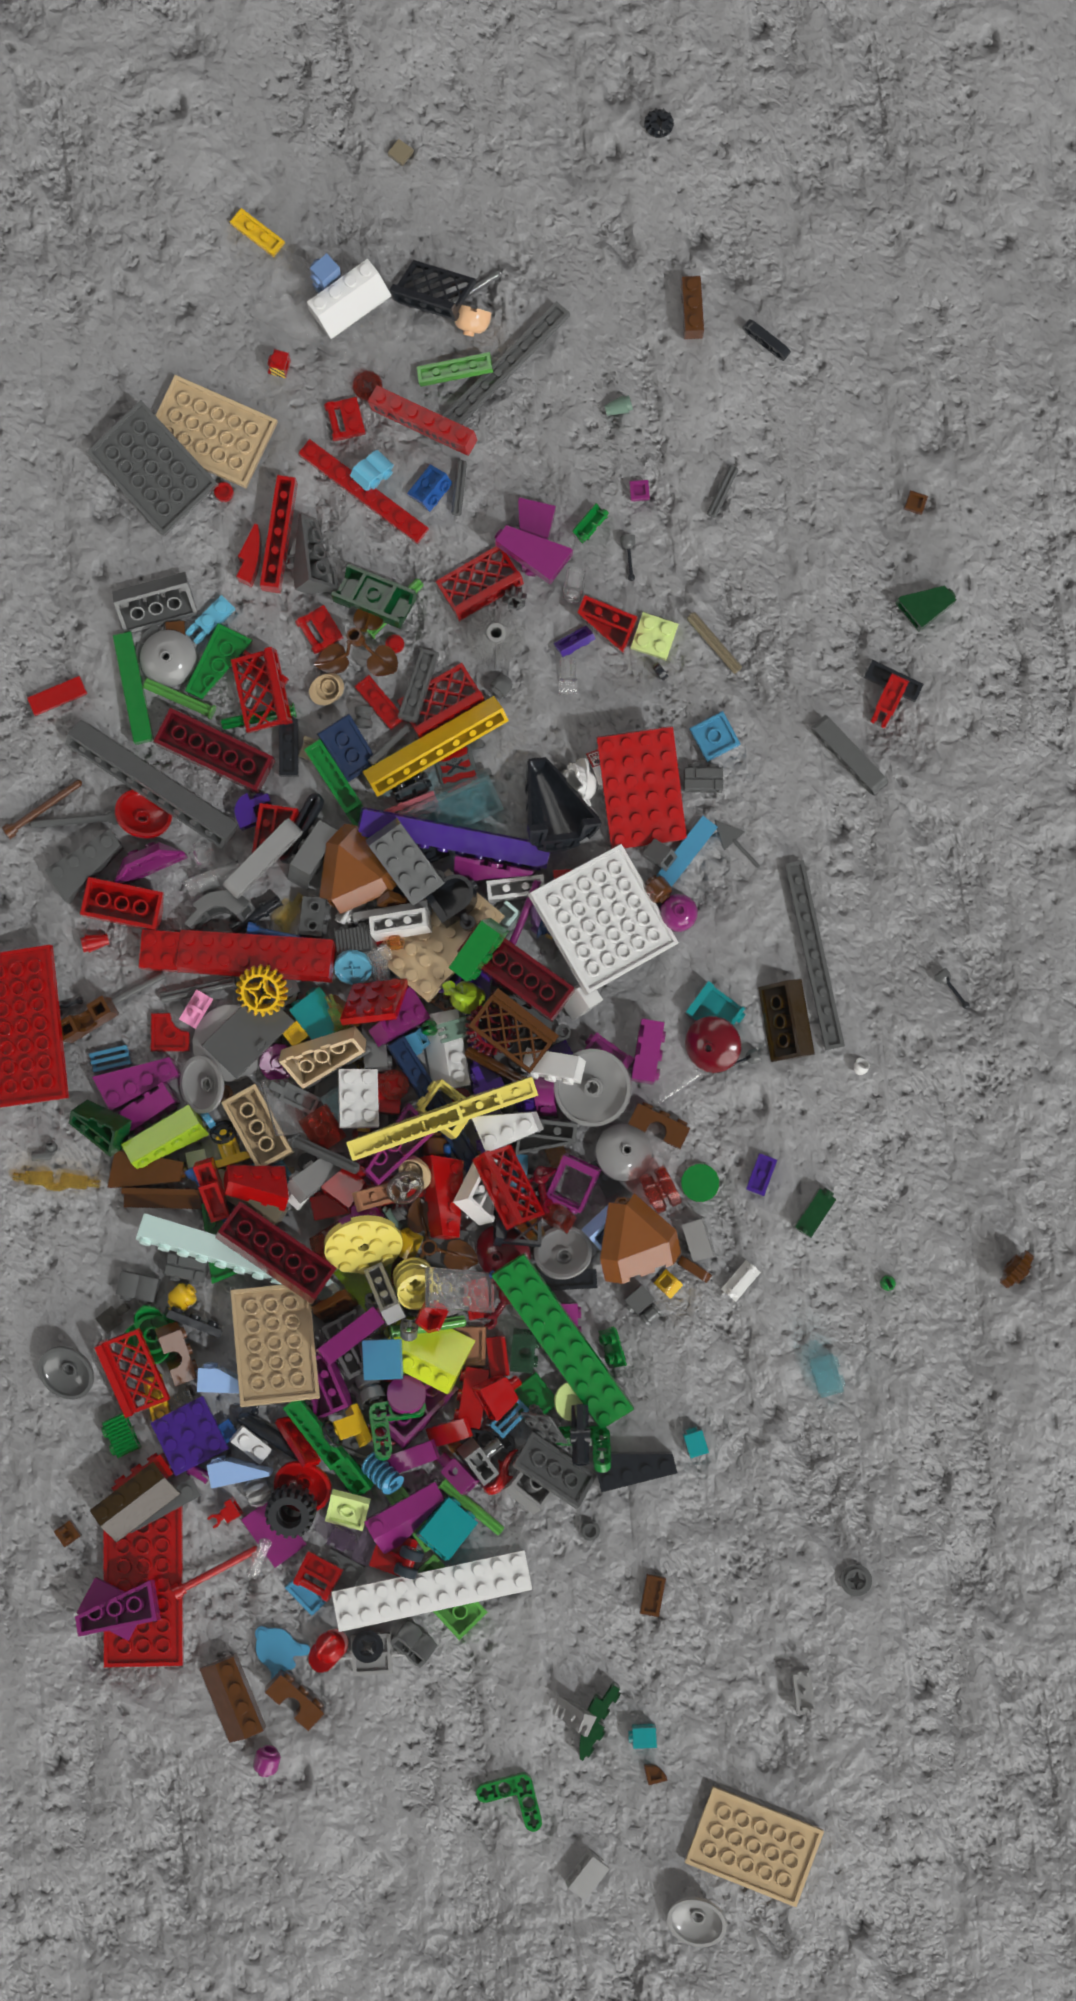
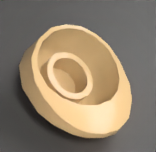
[309,673,344,706]
[398,1156,431,1190]

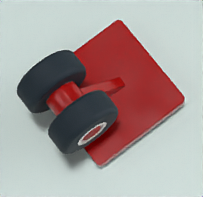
[369,1537,424,1579]

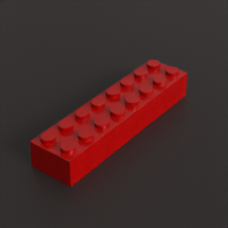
[176,930,336,983]

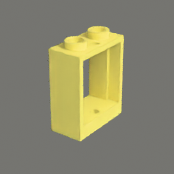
[416,1079,469,1139]

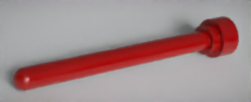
[170,1546,259,1600]

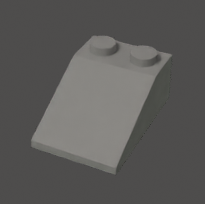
[504,1470,553,1515]

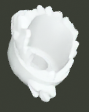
[563,758,597,806]

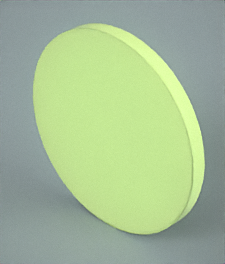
[554,1382,583,1421]

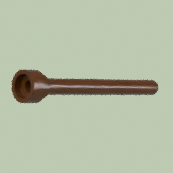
[1,780,82,840]

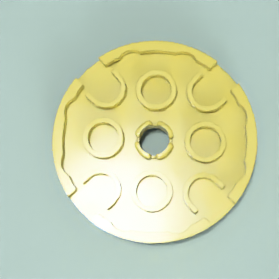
[324,1215,403,1274]

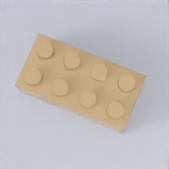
[221,1084,295,1166]

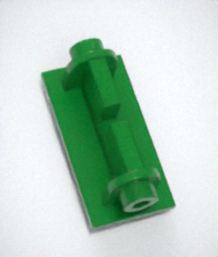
[572,503,609,544]

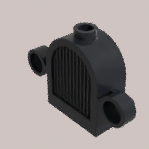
[425,870,479,932]

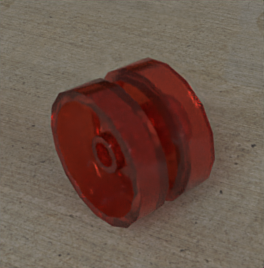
[639,1165,682,1214]

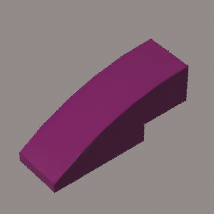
[385,1439,440,1473]

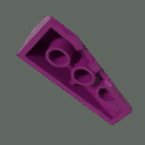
[377,1384,459,1450]
[364,1481,444,1554]

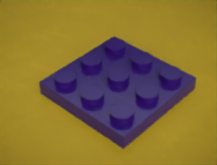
[151,1396,229,1476]

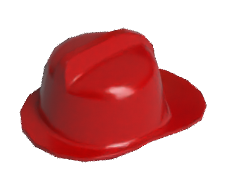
[308,1629,349,1673]

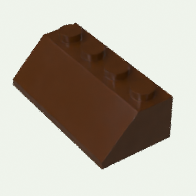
[200,1653,266,1743]

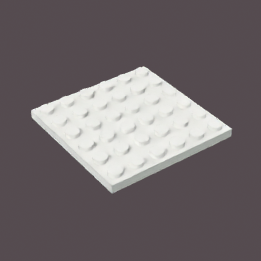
[528,844,679,995]

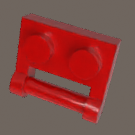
[324,397,366,441]
[295,605,344,654]
[293,1551,344,1602]

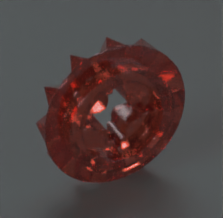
[353,370,383,400]
[378,1069,410,1100]

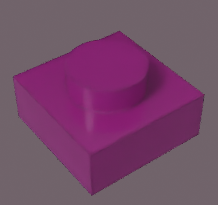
[629,480,650,502]

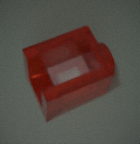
[542,1203,577,1234]

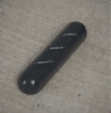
[279,793,324,864]
[236,1412,298,1461]

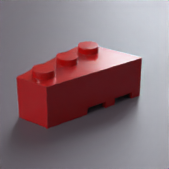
[223,1165,289,1212]

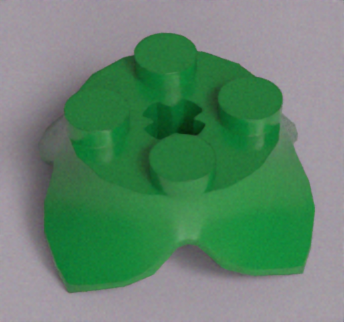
[122,1305,180,1364]

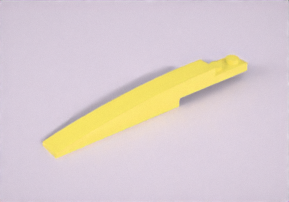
[346,1076,538,1161]

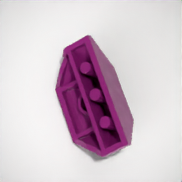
[114,841,188,885]

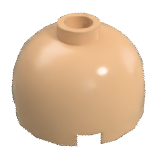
[454,305,492,337]

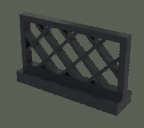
[389,260,476,321]
[493,1169,542,1247]

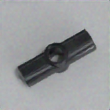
[570,1404,590,1466]

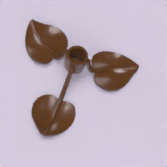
[314,609,398,676]
[391,1197,478,1287]

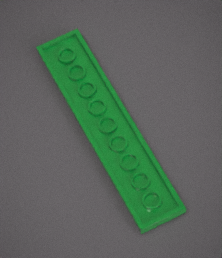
[492,1253,634,1430]

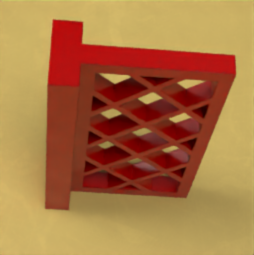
[435,546,524,621]
[231,647,293,733]
[397,663,485,739]
[472,1145,545,1230]
[94,1328,170,1418]

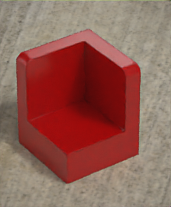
[415,1300,449,1333]

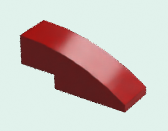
[236,523,262,588]
[193,1157,230,1222]
[425,1417,473,1447]

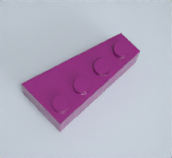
[92,1057,181,1112]
[363,1103,434,1186]
[75,1580,161,1637]

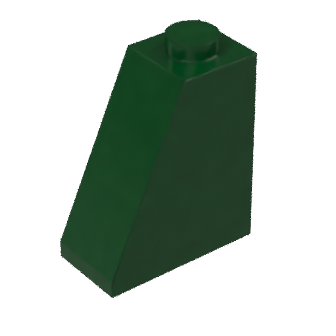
[895,585,957,632]

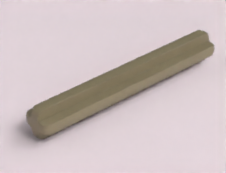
[687,612,742,674]

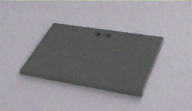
[201,988,294,1079]

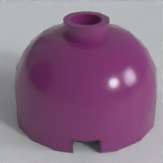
[660,894,698,932]

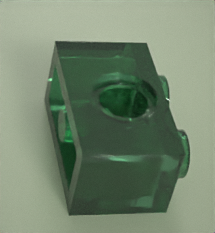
[510,1328,540,1373]

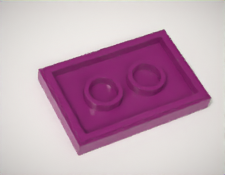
[241,1502,307,1568]
[76,1577,137,1641]

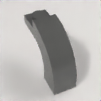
[185,890,255,931]

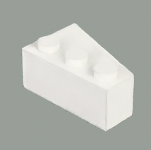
[472,1111,544,1152]
[453,1156,504,1225]

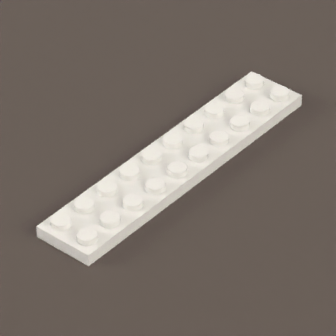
[332,1550,532,1632]

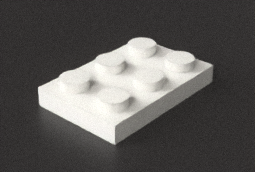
[338,1069,379,1128]

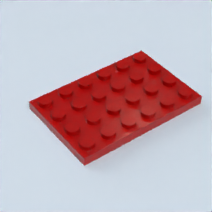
[596,726,687,849]

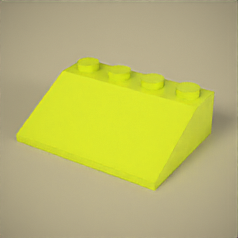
[388,1316,476,1394]

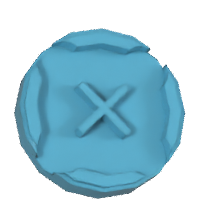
[334,950,372,985]

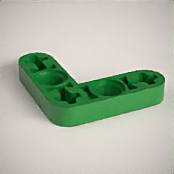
[369,1401,426,1461]
[555,1426,611,1473]
[476,1772,542,1832]

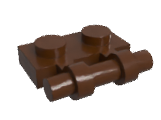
[311,1289,359,1323]

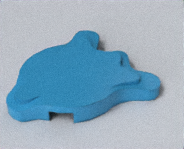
[255,1626,310,1679]

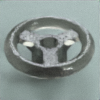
[387,1171,424,1204]

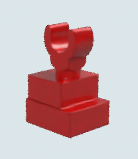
[207,1497,244,1528]

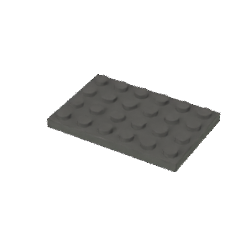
[87,400,219,536]

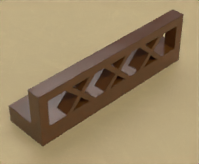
[121,1188,202,1209]

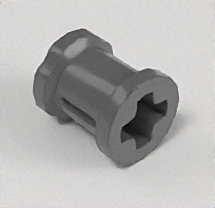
[639,1302,664,1327]

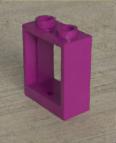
[546,1153,602,1214]

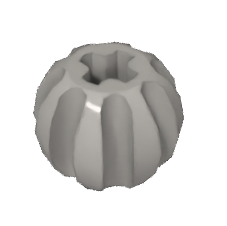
[243,1478,271,1507]

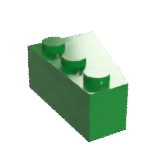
[448,918,509,982]

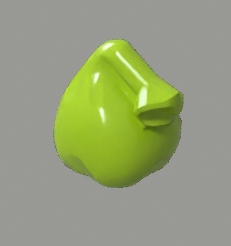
[442,980,486,1015]

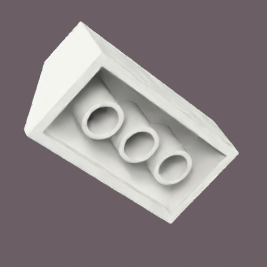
[307,258,391,339]
[426,1009,471,1092]

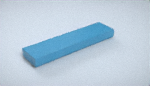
[657,816,718,887]

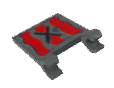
[436,739,492,789]

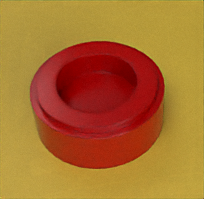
[214,482,234,502]

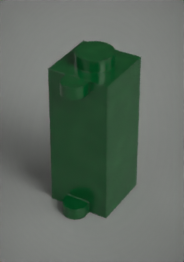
[793,1188,836,1238]

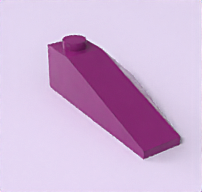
[454,854,536,881]

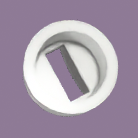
[853,1058,870,1075]

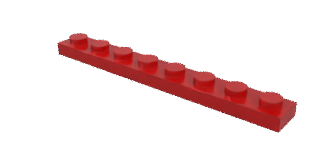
[298,439,429,544]

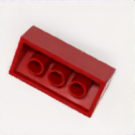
[80,877,164,931]

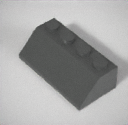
[112,572,198,633]

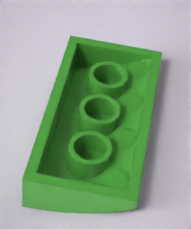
[417,1554,488,1640]

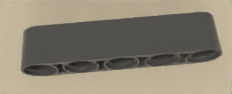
[811,715,888,795]

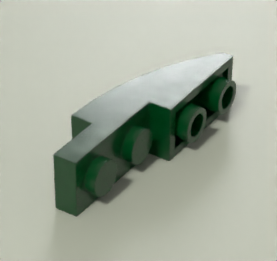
[579,1681,621,1761]

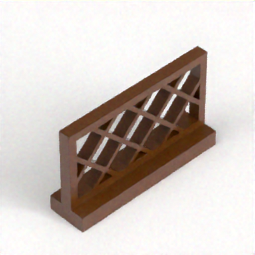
[468,988,559,1074]

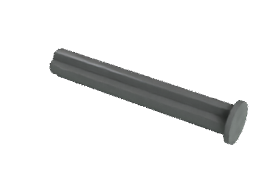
[160,976,237,1003]
[290,1133,360,1174]

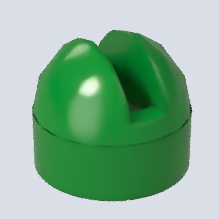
[421,1020,438,1036]
[880,1275,896,1291]

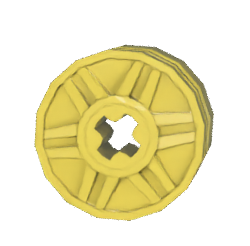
[392,1257,438,1310]

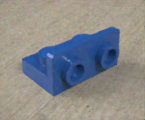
[407,464,452,512]

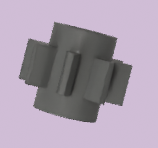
[503,586,527,611]

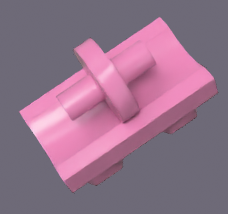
[179,989,213,1029]

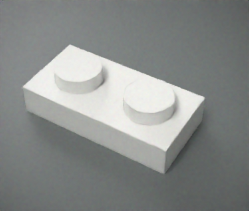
[230,1425,273,1465]

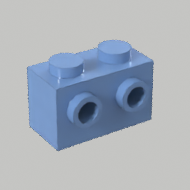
[310,253,341,293]

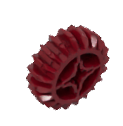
[464,1003,515,1056]

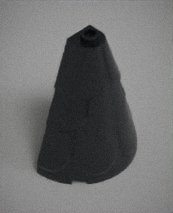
[525,757,602,852]

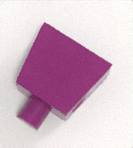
[437,1453,480,1495]

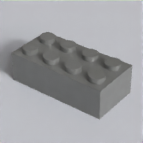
[366,818,445,906]

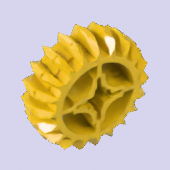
[236,964,289,1017]

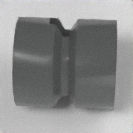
[355,1373,387,1406]

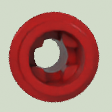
[80,933,110,953]

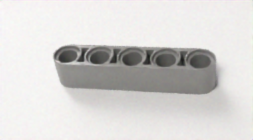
[223,818,303,899]

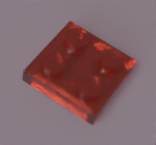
[298,1104,347,1149]

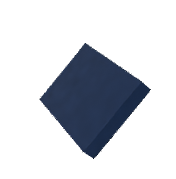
[317,714,378,782]

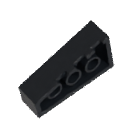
[592,1452,677,1493]

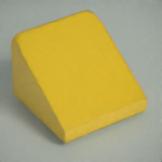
[654,1269,683,1299]

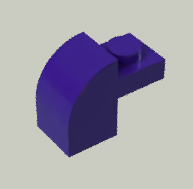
[235,793,272,831]
[470,1066,505,1094]

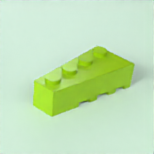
[121,1104,210,1169]

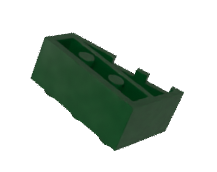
[69,1099,132,1157]

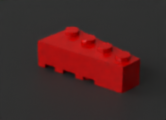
[420,1155,464,1240]

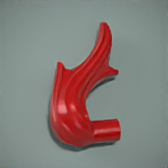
[481,1449,519,1495]

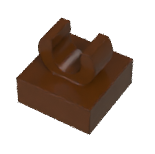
[54,1520,82,1548]

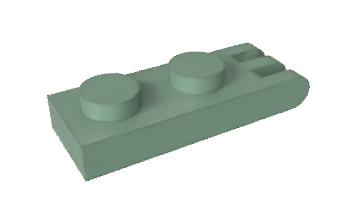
[436,1015,481,1044]

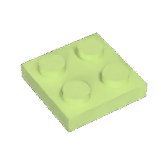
[631,612,679,661]
[325,1489,371,1531]

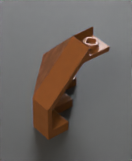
[319,824,397,914]
[600,1193,681,1284]

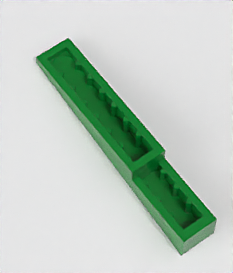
[113,632,154,745]
[304,739,369,838]
[283,1400,374,1496]

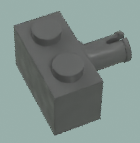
[456,1437,504,1486]

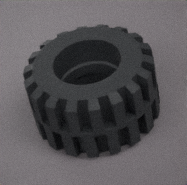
[265,1483,317,1539]

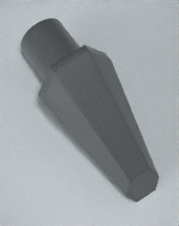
[286,539,296,569]

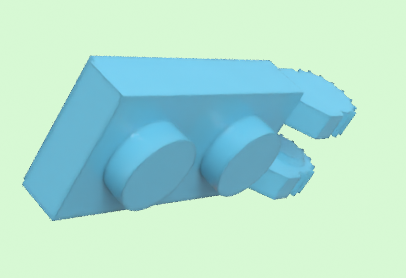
[185,595,236,644]

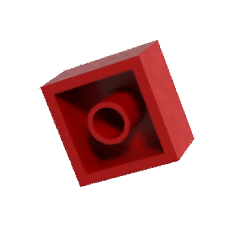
[139,929,180,973]

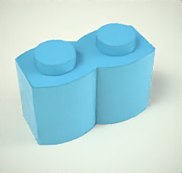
[350,450,394,491]

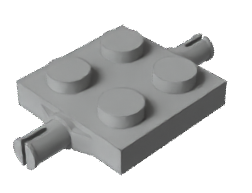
[339,1632,405,1676]

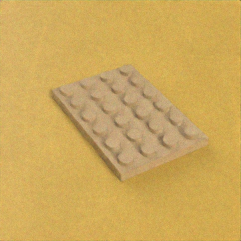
[156,375,278,489]
[373,869,505,1003]
[231,1285,320,1407]
[685,1786,824,1907]

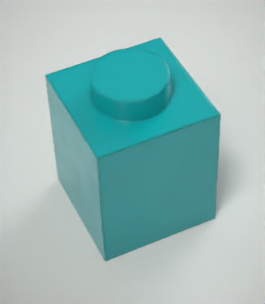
[683,1427,709,1458]
[628,1724,657,1749]

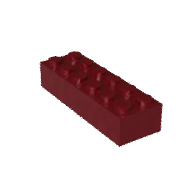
[153,708,275,794]
[457,920,575,1022]
[215,1202,337,1304]

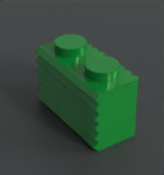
[101,1413,142,1458]

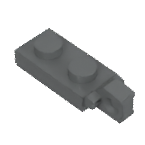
[266,1080,321,1115]

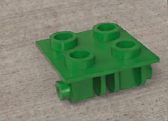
[598,1326,627,1368]

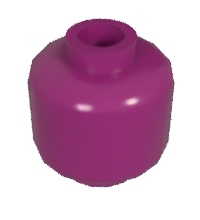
[253,1745,281,1777]

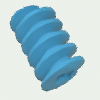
[361,1452,404,1494]

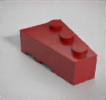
[577,595,638,653]
[252,803,299,853]

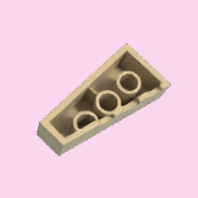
[279,1026,366,1089]

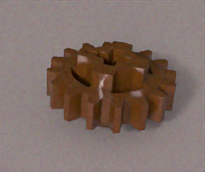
[1000,1250,1034,1288]

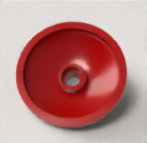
[114,790,172,838]
[274,1461,332,1512]

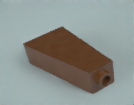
[108,1150,188,1188]

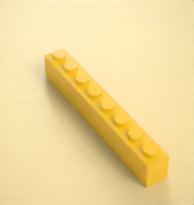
[363,696,509,797]

